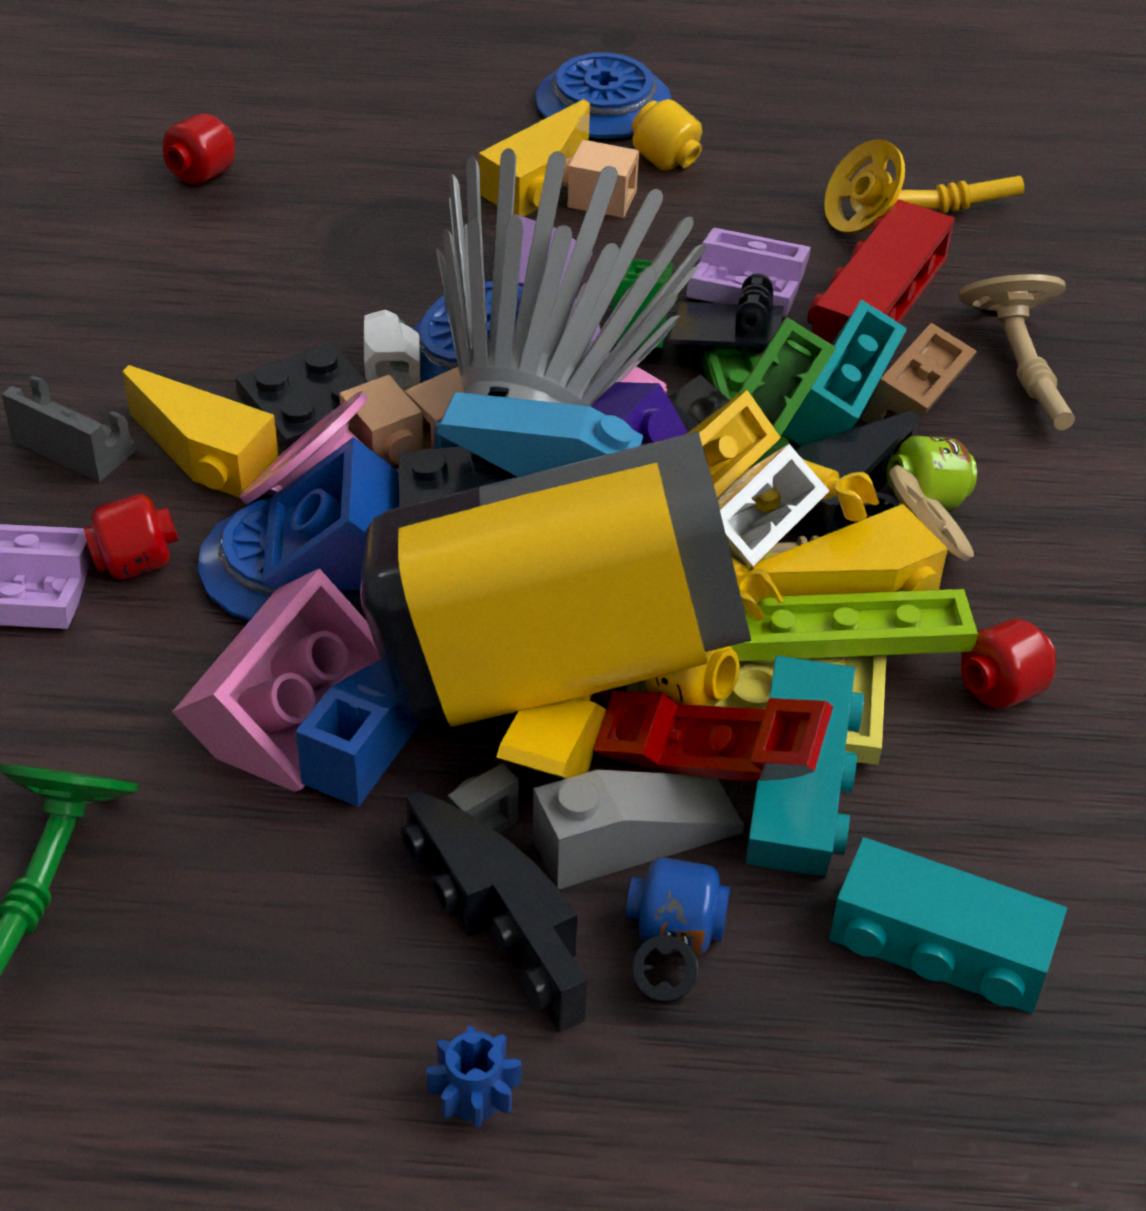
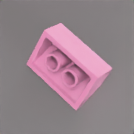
[172,568,380,792]

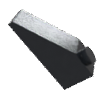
[789,410,920,541]

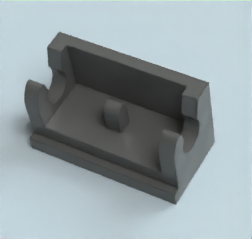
[2,375,136,482]

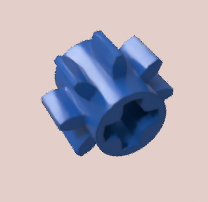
[427,1026,521,1128]

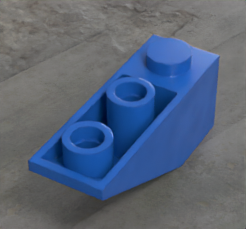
[295,659,422,807]

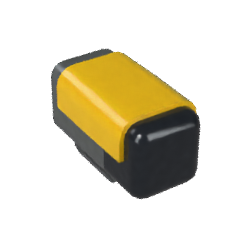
[360,431,751,727]

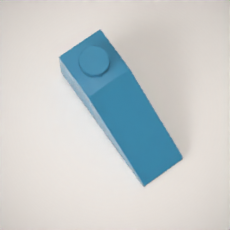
[436,392,643,477]

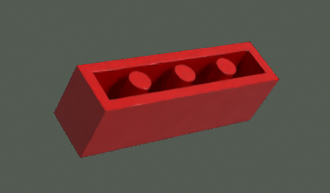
[807,199,955,344]

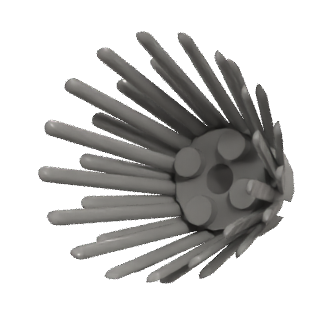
[435,148,706,406]

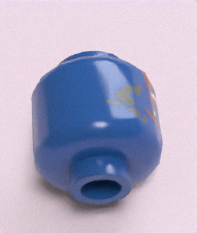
[625,857,731,955]

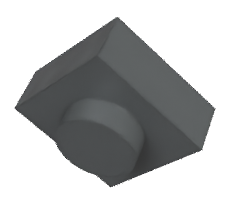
[448,763,519,833]

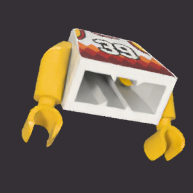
[717,444,879,621]

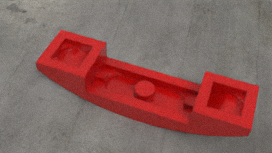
[593,691,833,781]

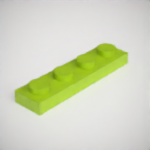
[732,589,978,661]

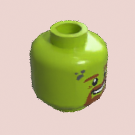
[886,436,977,511]

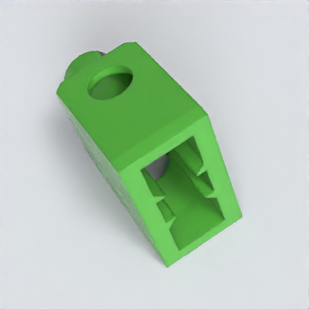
[736,317,836,443]

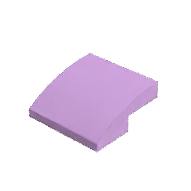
[686,228,811,317]
[0,524,92,629]

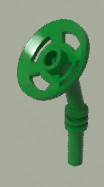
[0,764,139,976]

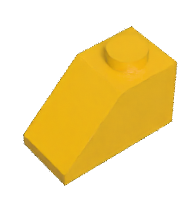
[496,694,606,779]

